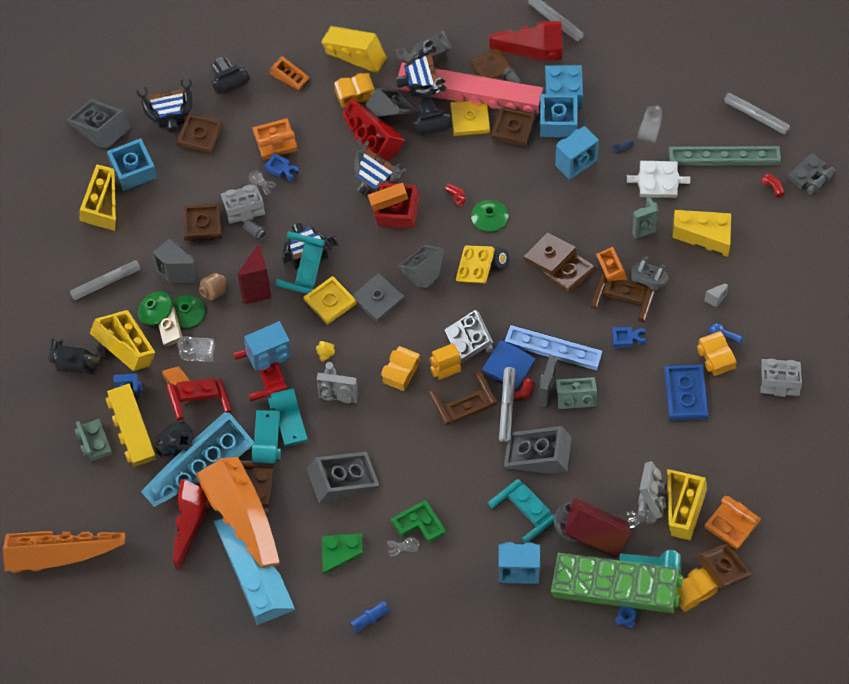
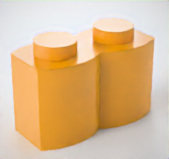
[334,73,375,107]
[697,331,736,376]
[430,343,461,381]
[381,346,420,391]
[677,568,718,612]

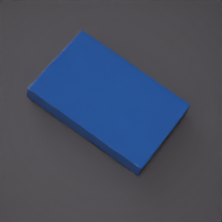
[664,364,709,421]

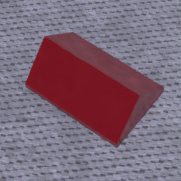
[237,245,272,304]
[563,498,631,558]

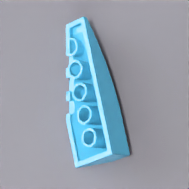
[141,412,255,507]
[214,518,295,625]

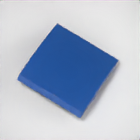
[481,340,535,391]

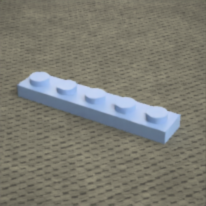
[505,325,602,371]

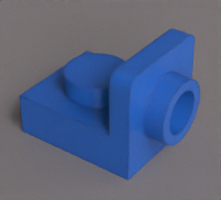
[113,374,143,399]

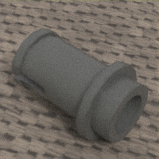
[502,67,523,84]
[243,219,267,241]

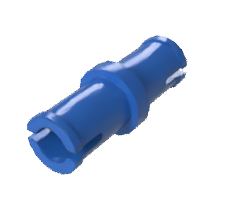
[349,601,390,633]

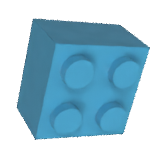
[545,65,583,108]
[540,94,577,137]
[555,126,599,180]
[107,139,157,191]
[244,321,290,371]
[499,542,540,583]

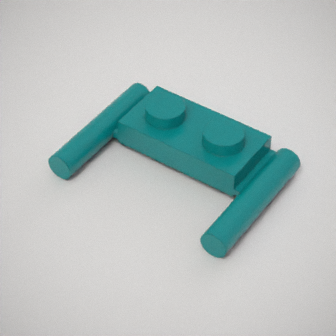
[275,231,325,294]
[487,479,554,543]

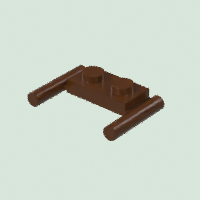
[590,274,655,323]
[428,370,498,426]
[240,460,274,516]

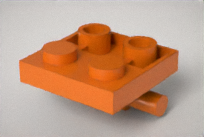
[252,118,298,160]
[704,495,761,550]

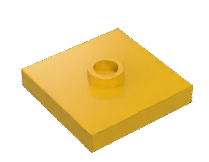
[451,101,490,136]
[303,276,357,325]

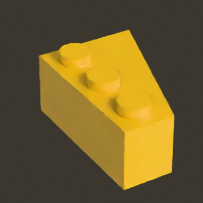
[321,26,387,73]
[79,164,116,231]
[672,210,731,257]
[90,310,155,371]
[667,469,707,541]

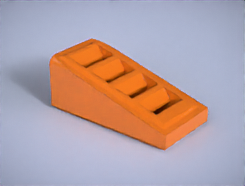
[270,56,310,91]

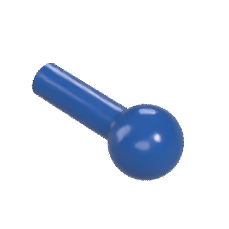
[709,323,744,344]

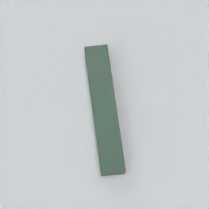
[669,146,781,166]

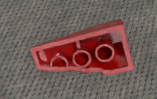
[489,21,562,61]
[343,98,405,161]
[173,480,211,570]

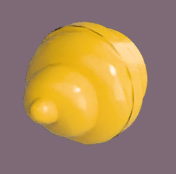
[316,341,335,362]

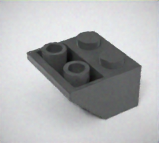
[153,238,199,283]

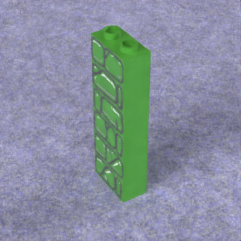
[551,553,683,613]

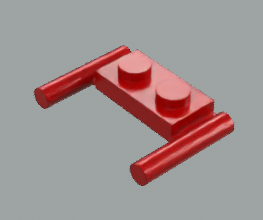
[233,350,287,402]
[167,378,232,421]

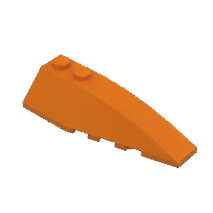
[196,457,279,567]
[3,531,126,573]

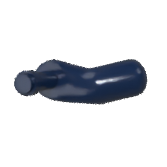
[611,139,634,152]

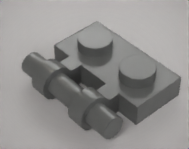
[787,153,836,195]

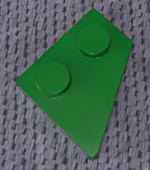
[322,534,363,575]

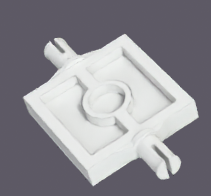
[627,161,690,198]

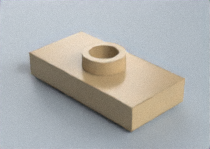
[158,306,183,347]

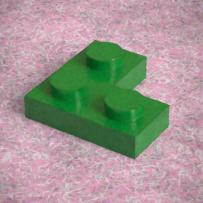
[391,500,446,543]

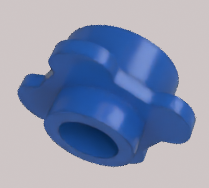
[615,607,638,628]

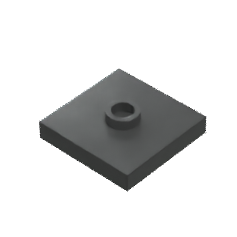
[352,273,405,322]
[539,355,557,408]

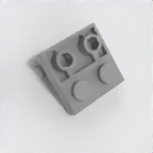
[221,185,265,224]
[445,310,493,363]
[760,359,802,397]
[316,362,358,403]
[638,461,668,518]

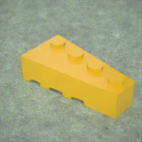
[105,384,156,467]

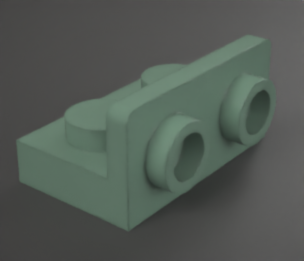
[632,197,659,239]
[556,377,597,409]
[74,419,112,462]

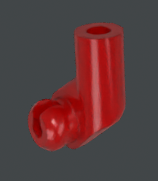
[761,174,785,198]
[445,183,466,206]
[513,378,535,401]

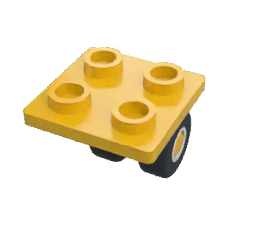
[456,246,509,284]

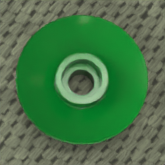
[471,200,508,233]
[138,291,172,326]
[172,295,205,329]

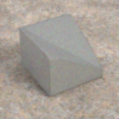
[704,283,728,307]

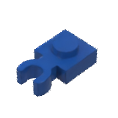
[264,153,299,181]
[612,327,646,348]

